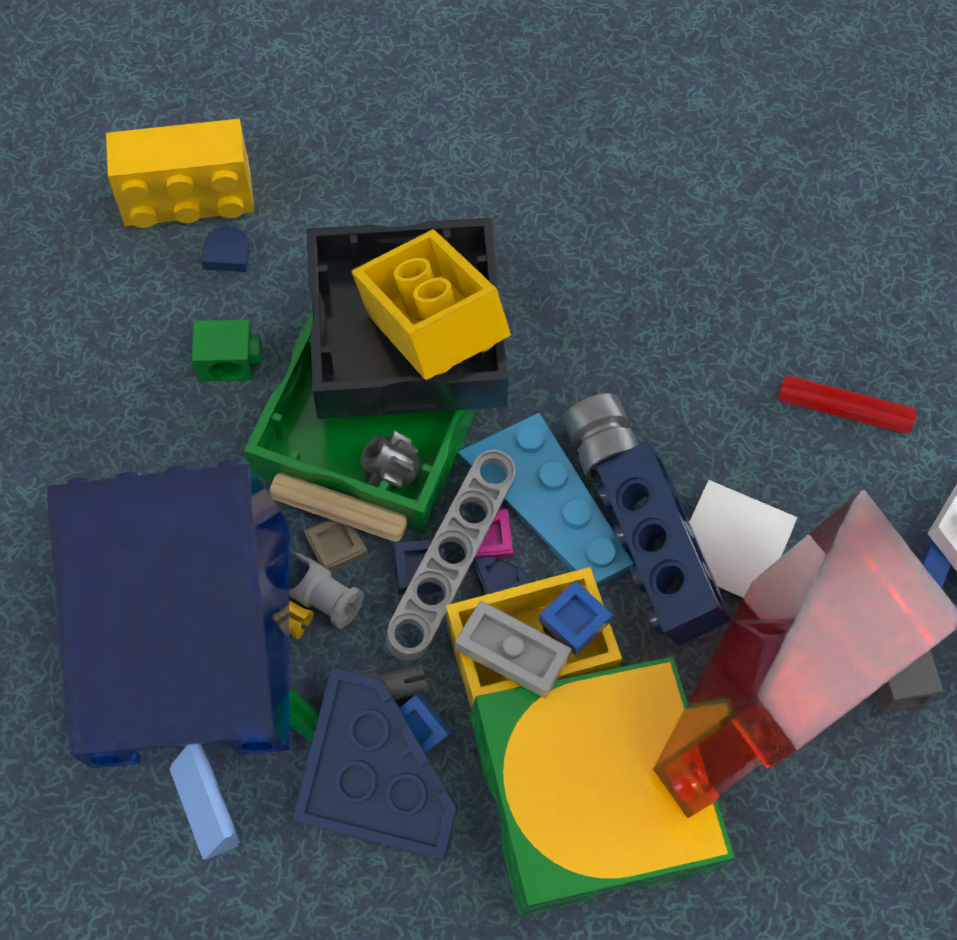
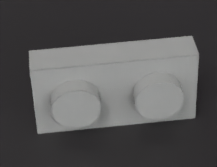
[455,600,571,699]

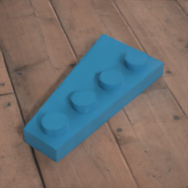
[458,413,633,587]

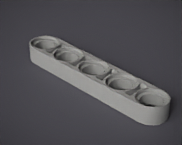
[385,450,516,661]

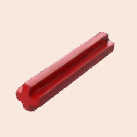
[779,375,916,434]

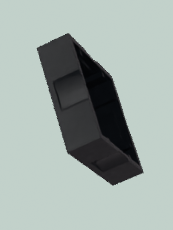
[306,218,509,419]

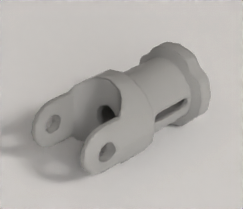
[274,552,364,629]

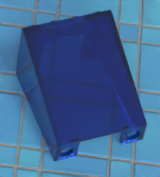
[47,461,289,768]

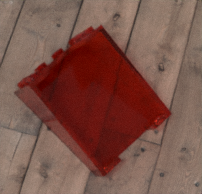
[653,489,957,818]

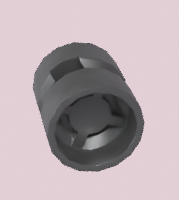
[563,393,639,481]

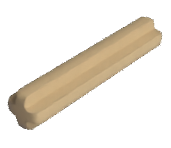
[270,473,407,542]

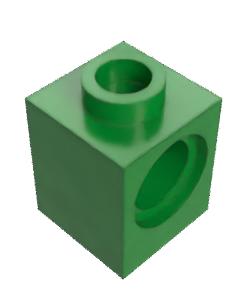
[192,320,262,382]

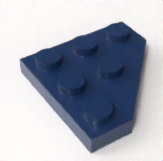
[292,667,458,860]

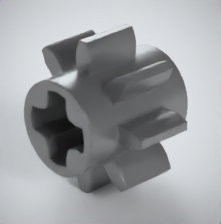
[361,430,420,490]

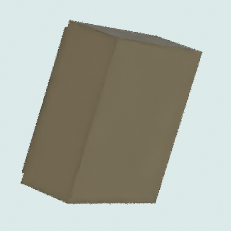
[304,519,368,573]

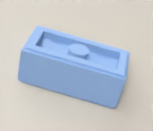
[170,740,240,860]

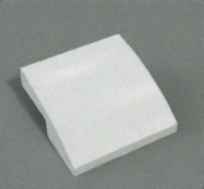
[690,480,798,605]

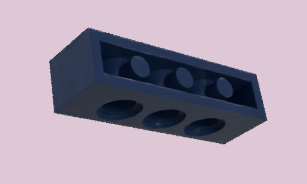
[596,441,732,646]

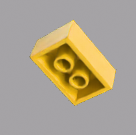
[106,119,254,228]
[351,229,511,380]
[446,567,622,709]

